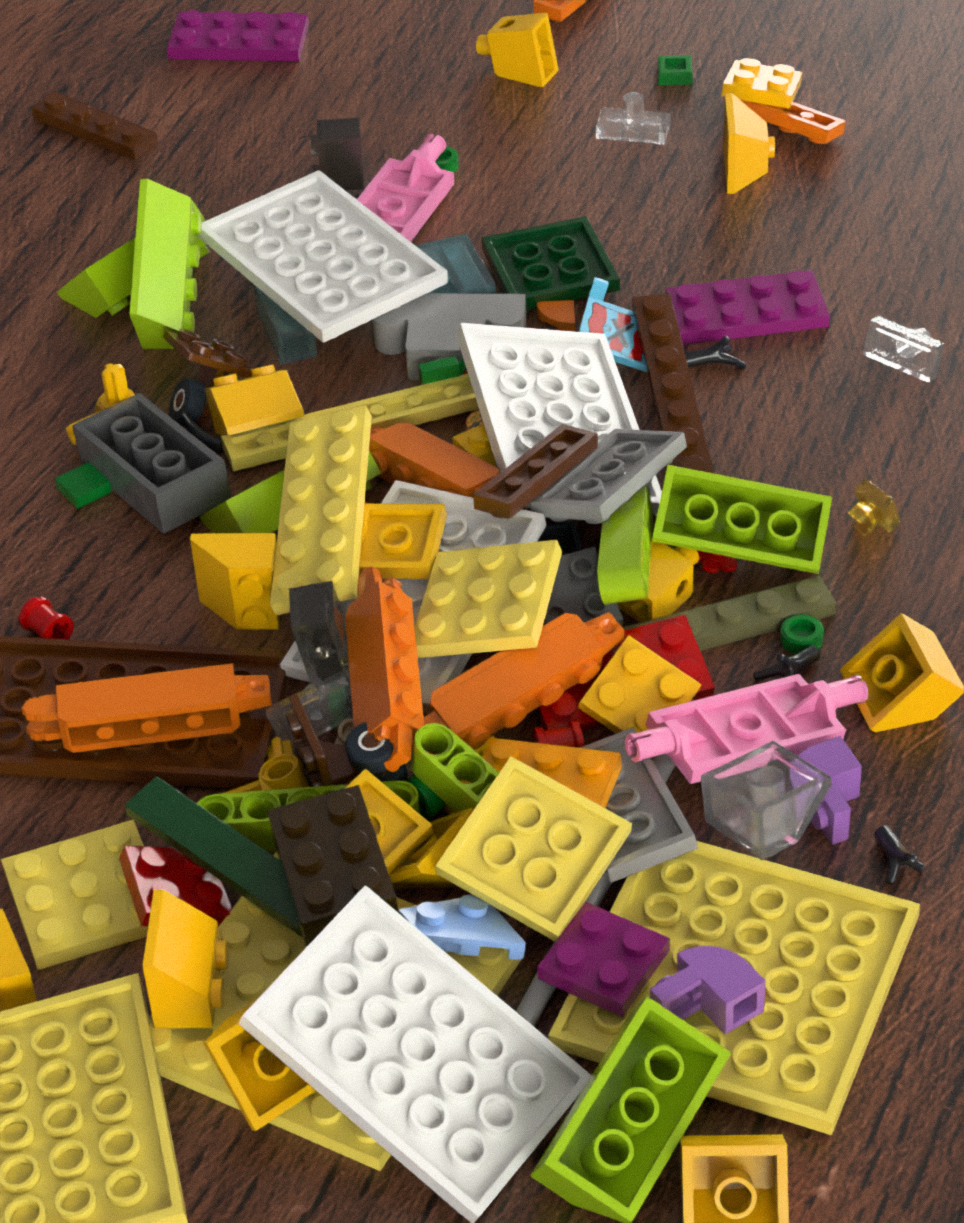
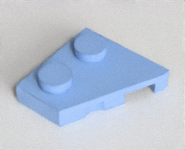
[398,894,526,960]

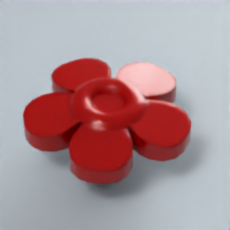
[697,550,738,573]

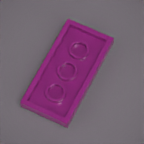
[167,10,309,62]
[666,270,830,345]

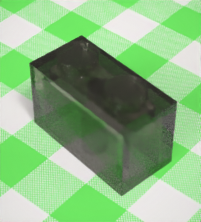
[310,118,365,198]
[289,581,350,684]

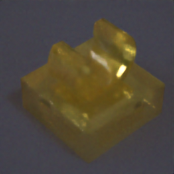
[849,478,901,536]

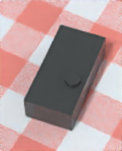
[72,393,231,534]

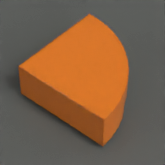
[537,300,575,332]

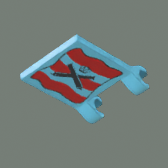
[579,277,647,372]

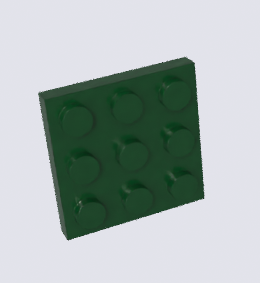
[481,216,620,311]

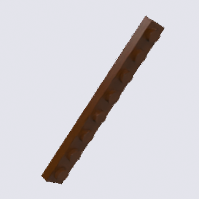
[632,293,714,473]

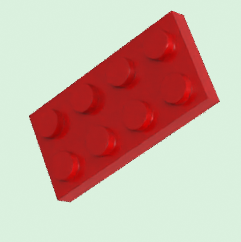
[536,614,715,731]

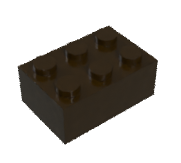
[267,785,399,947]

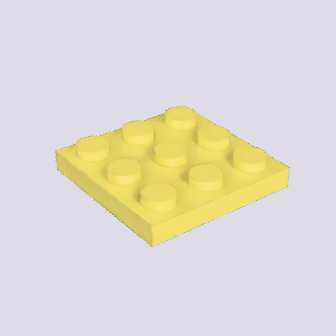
[415,540,562,658]
[435,756,632,942]
[1,819,148,971]

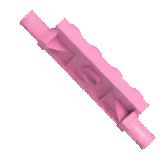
[357,134,454,242]
[625,674,868,784]

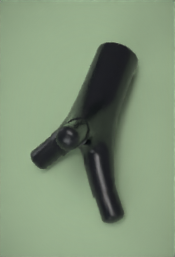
[685,336,747,370]
[180,411,224,454]
[753,645,820,681]
[874,825,925,885]

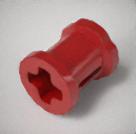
[18,597,74,640]
[532,719,585,748]

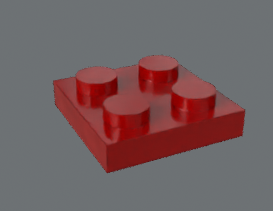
[119,846,232,927]

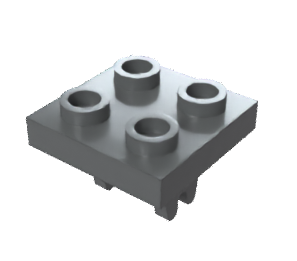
[543,547,623,626]

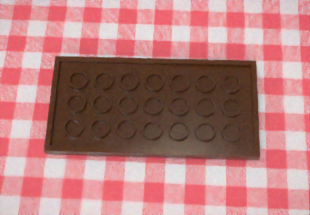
[0,636,288,788]

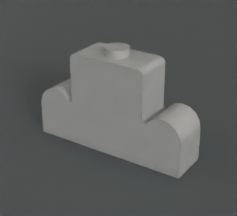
[372,293,526,380]

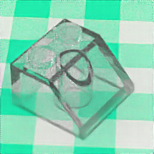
[701,741,832,860]

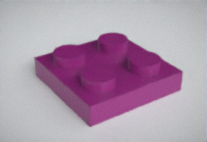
[537,902,670,1017]

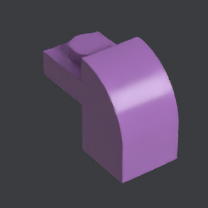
[790,736,862,845]
[650,946,766,1035]

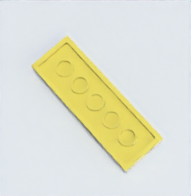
[270,405,372,616]

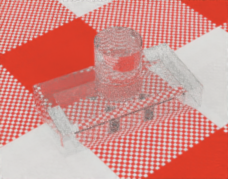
[596,92,671,144]
[863,316,944,382]
[266,670,353,748]

